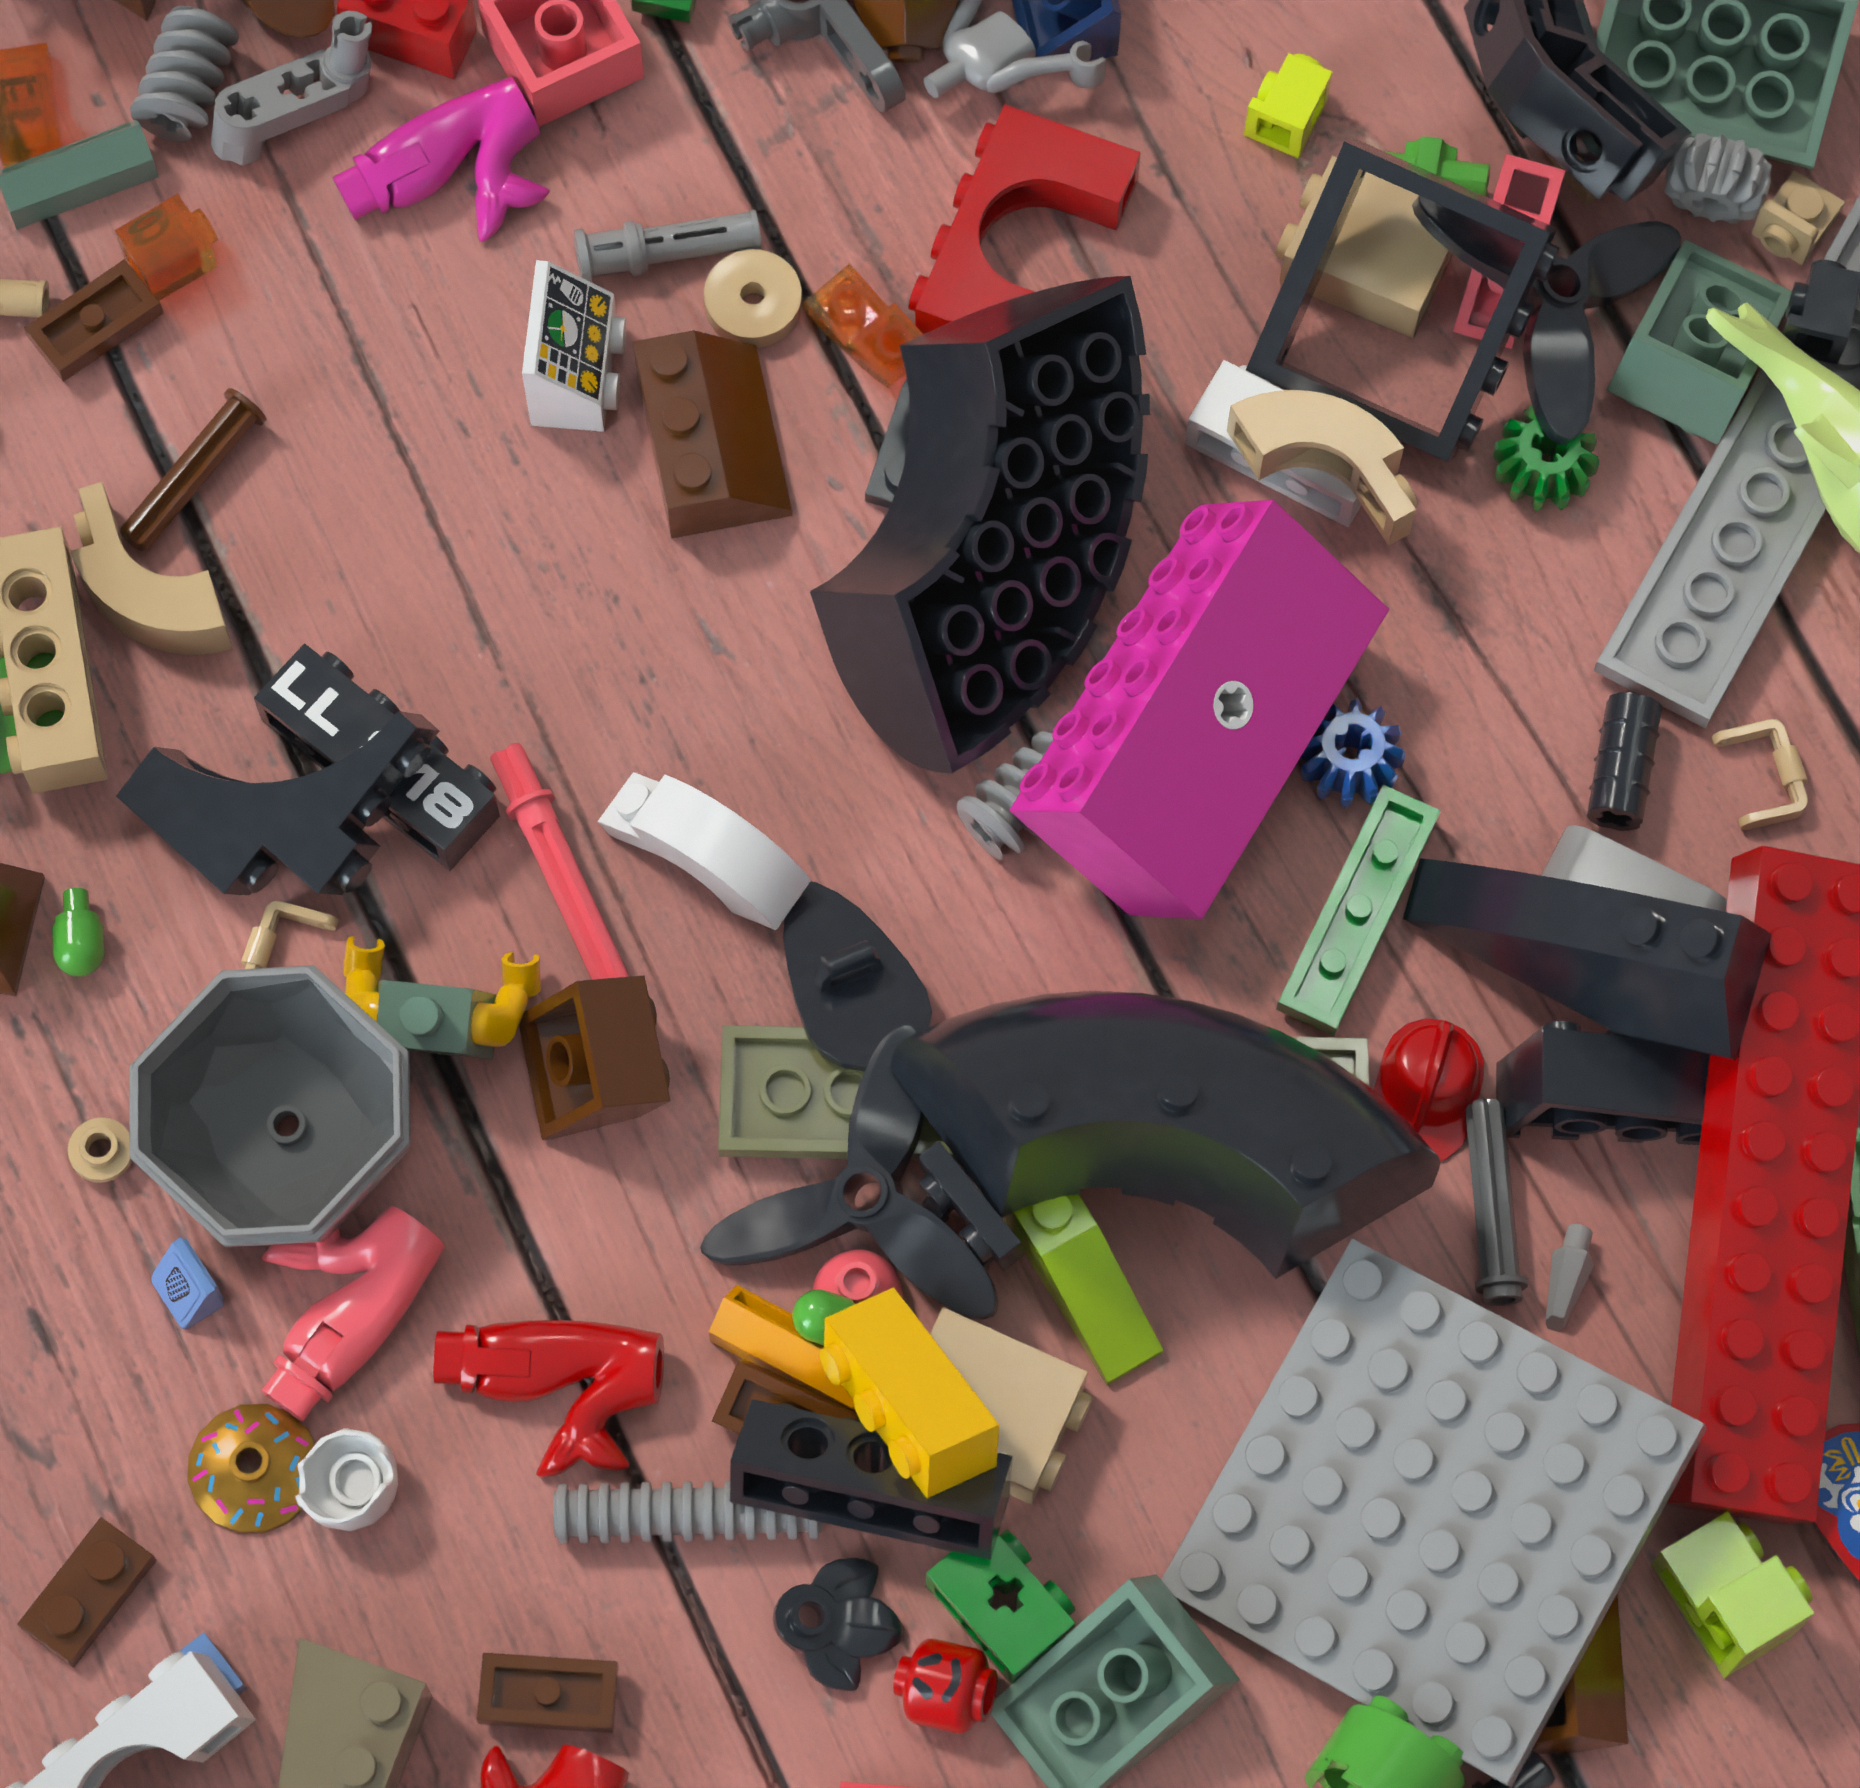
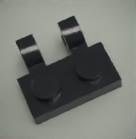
[919,1141,1024,1271]

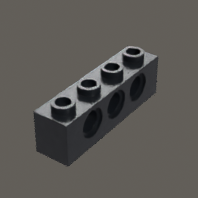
[730,1399,1013,1560]

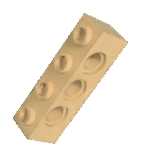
[0,526,108,794]

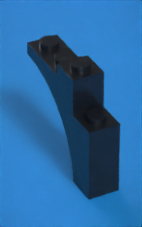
[116,711,440,895]

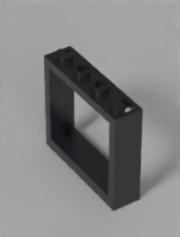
[1246,138,1560,462]

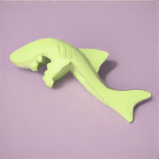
[1705,303,1860,553]

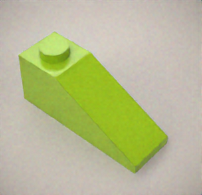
[1005,1195,1163,1386]

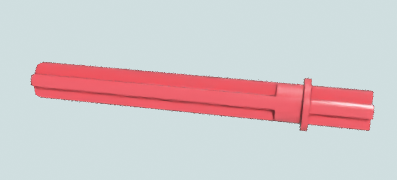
[490,743,658,1038]

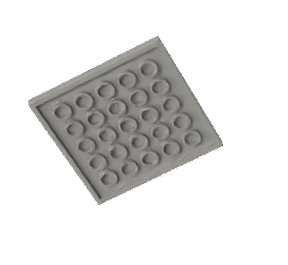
[1161,1238,1707,1787]

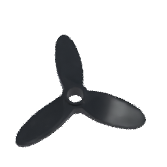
[1412,196,1681,445]
[700,1025,998,1320]

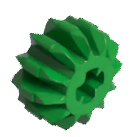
[1493,405,1599,513]

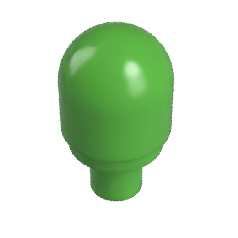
[52,888,105,977]
[792,1290,855,1346]

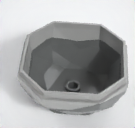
[129,965,411,1247]

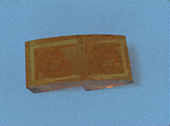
[801,263,923,389]

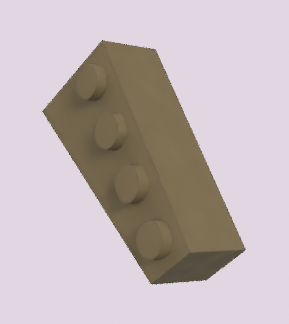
[278,1637,433,1788]

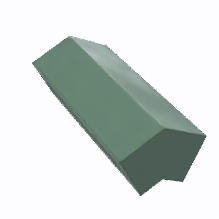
[0,119,159,230]

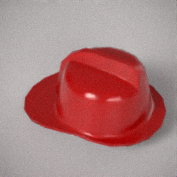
[1373,1018,1484,1162]

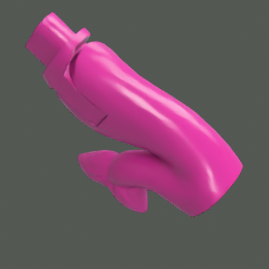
[332,77,550,242]

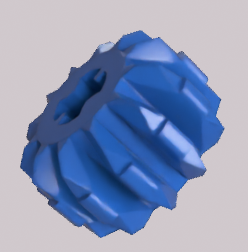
[1300,697,1405,809]

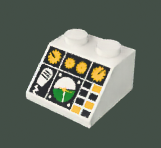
[522,260,627,432]

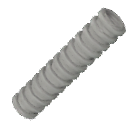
[553,1481,822,1544]

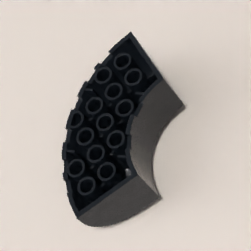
[810,276,1150,774]
[890,991,1440,1279]

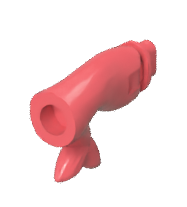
[261,1206,445,1422]

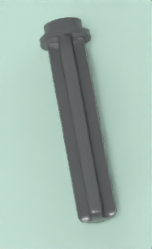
[1465,1099,1528,1306]

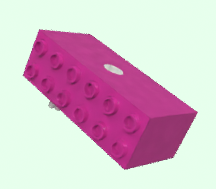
[1009,500,1390,920]

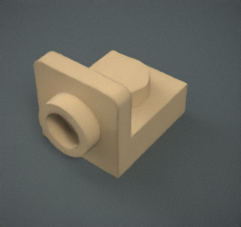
[1751,170,1845,266]

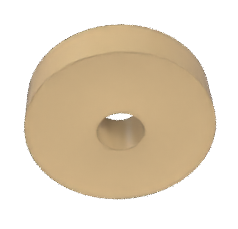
[704,249,802,348]

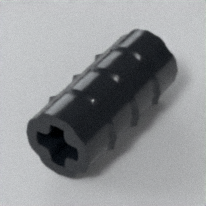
[1587,692,1662,831]

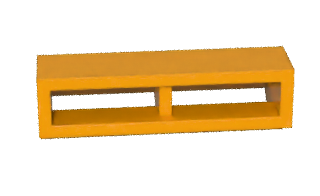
[709,1285,856,1412]

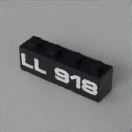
[254,643,500,871]

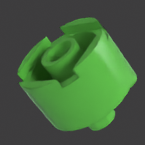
[1305,1696,1465,1788]

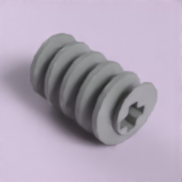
[130,6,239,143]
[957,731,1053,861]

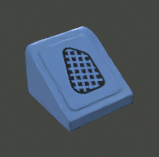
[151,1237,225,1329]

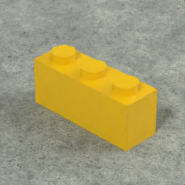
[819,1287,1000,1499]

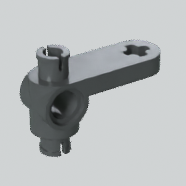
[728,0,906,113]

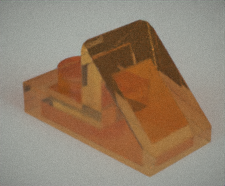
[0,43,63,168]

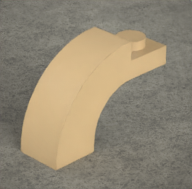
[1227,390,1417,546]
[70,482,233,655]

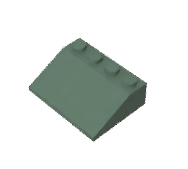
[1596,0,1859,170]

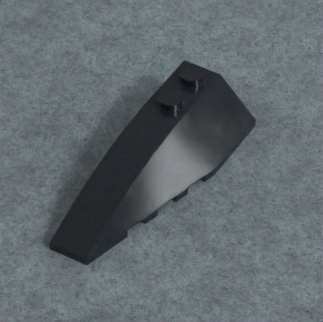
[1403,858,1771,1060]

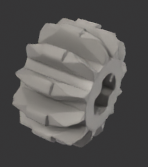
[1664,133,1772,224]

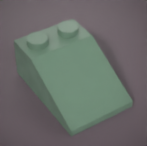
[1607,239,1792,445]
[990,1574,1240,1788]

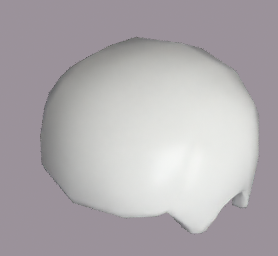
[295,1428,398,1531]

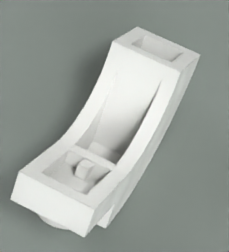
[597,772,811,930]

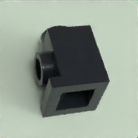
[1782,260,1860,365]

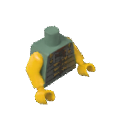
[343,936,541,1060]

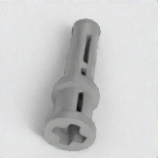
[573,210,761,282]

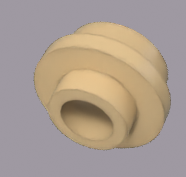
[68,1117,132,1183]

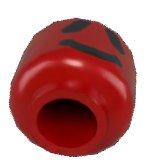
[893,1638,998,1734]

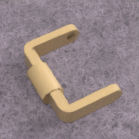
[1712,719,1808,830]
[241,901,339,969]

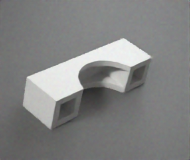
[6,1651,256,1788]

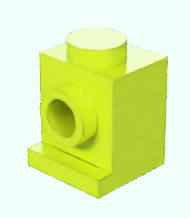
[1244,53,1333,159]

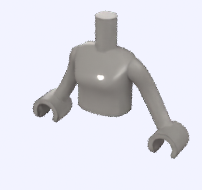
[923,0,1106,98]

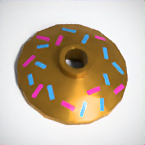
[188,1404,315,1533]

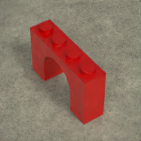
[908,104,1141,337]

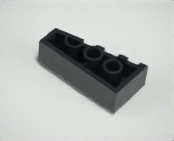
[1496,1021,1710,1145]

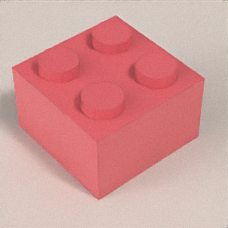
[478,0,644,127]

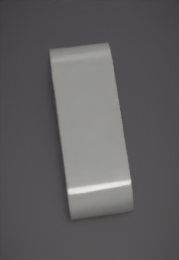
[1541,825,1727,912]

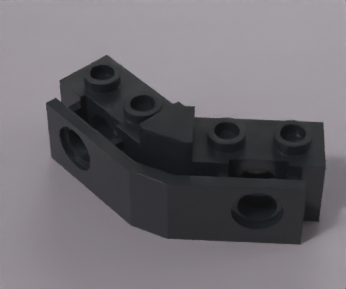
[1464,0,1692,202]

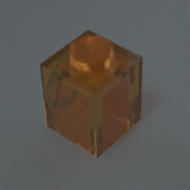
[115,194,218,301]

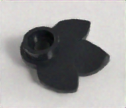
[773,1558,905,1691]

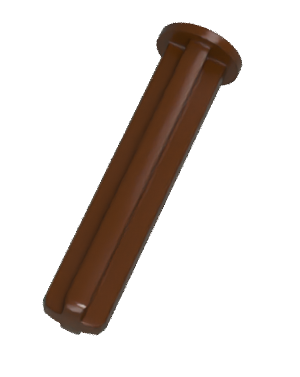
[120,388,267,551]

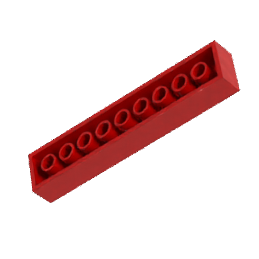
[1666,845,1860,1524]

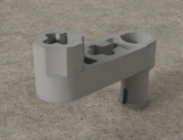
[211,11,372,165]

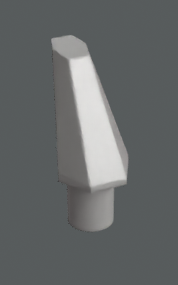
[1545,1224,1594,1332]

